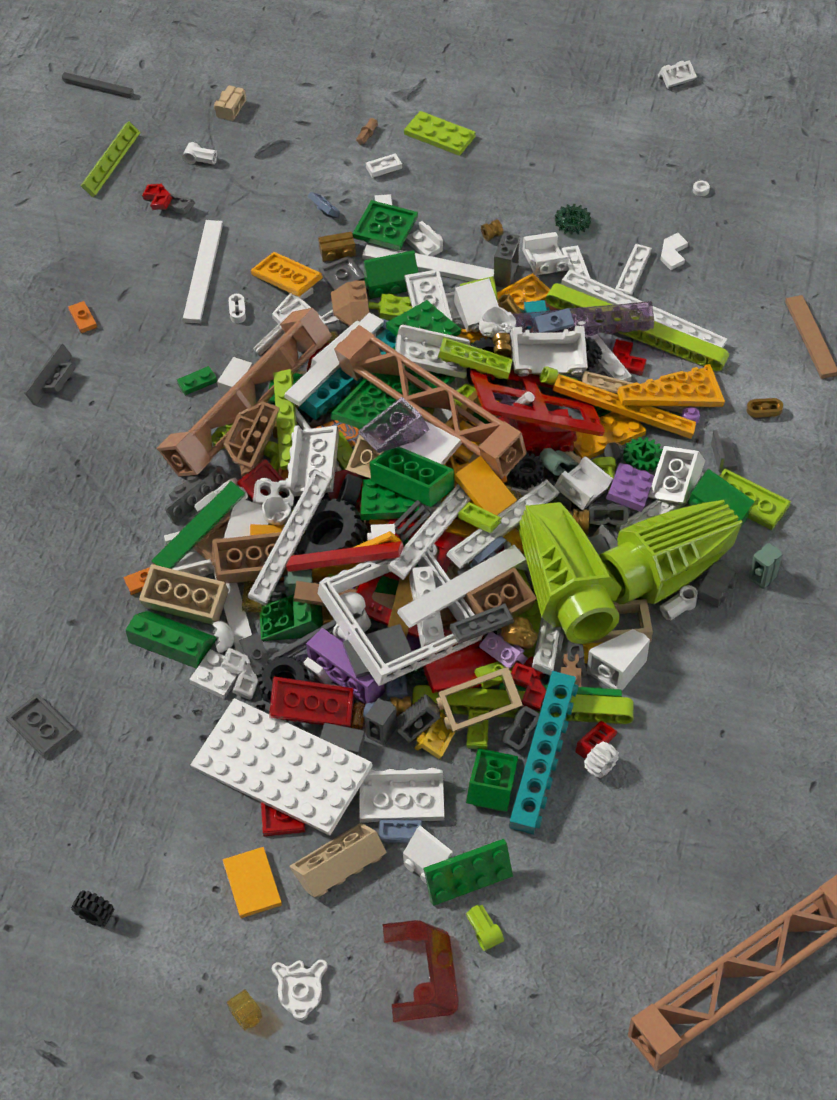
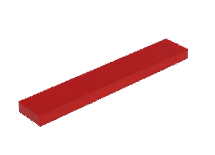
[286,541,404,572]

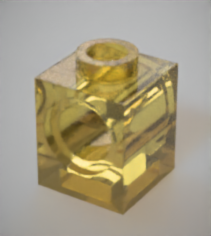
[227,989,262,1031]

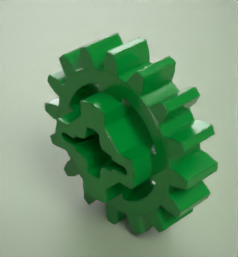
[623,437,663,472]

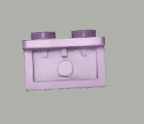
[479,632,528,669]

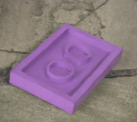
[606,463,654,512]

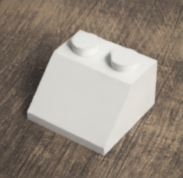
[403,826,453,884]

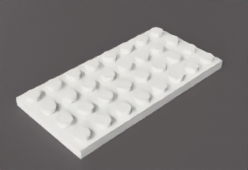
[190,698,373,836]

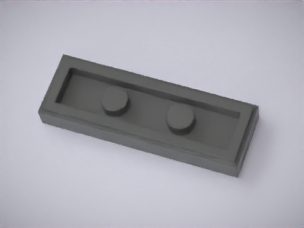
[450,604,514,644]

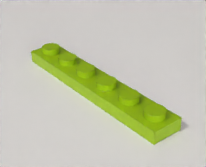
[81,121,141,197]
[273,369,297,470]

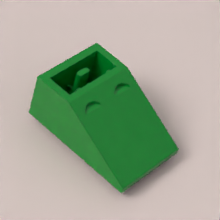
[260,594,323,641]

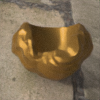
[501,617,538,650]

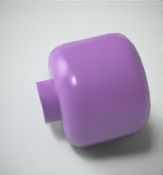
[681,406,700,425]

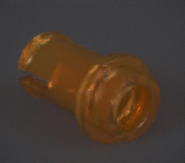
[351,702,365,730]

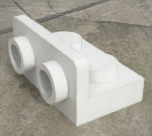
[658,60,697,88]
[406,221,443,257]

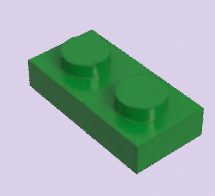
[177,366,217,396]

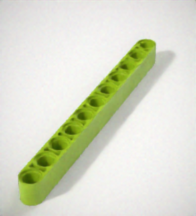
[545,283,729,371]
[411,685,634,724]

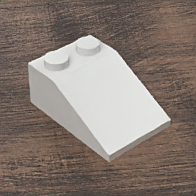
[648,446,705,504]

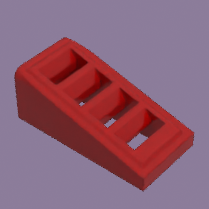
[575,721,618,759]

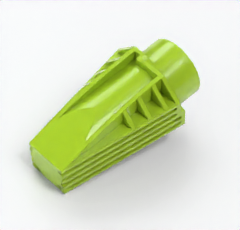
[599,500,742,605]
[518,502,622,644]

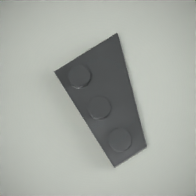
[553,629,588,687]

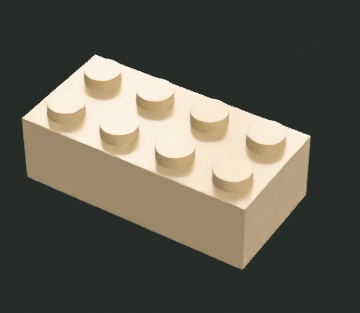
[139,564,229,625]

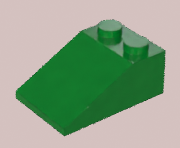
[466,748,518,812]

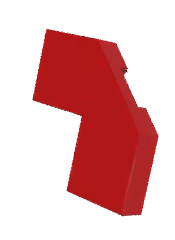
[142,184,172,210]
[612,339,647,376]
[511,662,546,712]

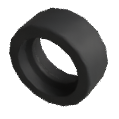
[338,474,362,507]

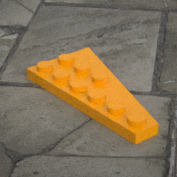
[617,364,725,407]

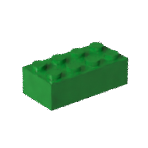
[369,444,455,507]

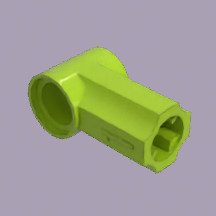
[466,905,504,951]

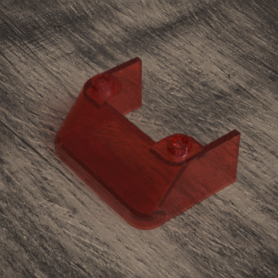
[382,920,459,1022]

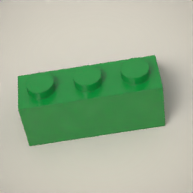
[364,250,419,299]
[687,469,755,528]

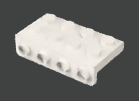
[395,325,470,379]
[286,425,340,496]
[360,768,444,823]

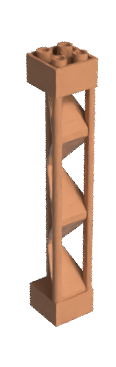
[157,308,332,476]
[334,325,527,479]
[628,875,837,1071]

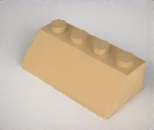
[289,823,387,897]

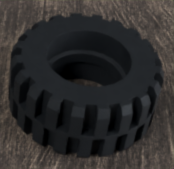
[295,499,369,555]

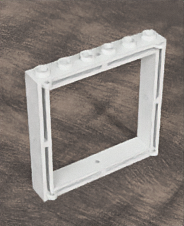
[317,550,483,686]

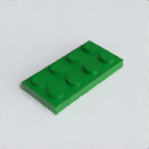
[423,839,513,906]

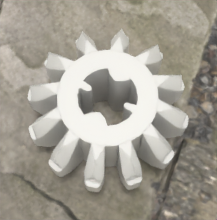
[584,741,619,778]

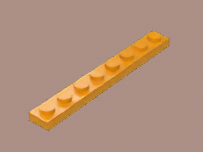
[553,374,696,439]

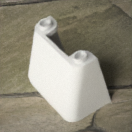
[509,326,587,377]

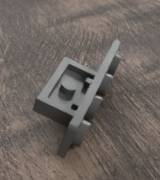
[24,344,76,405]
[165,466,229,523]

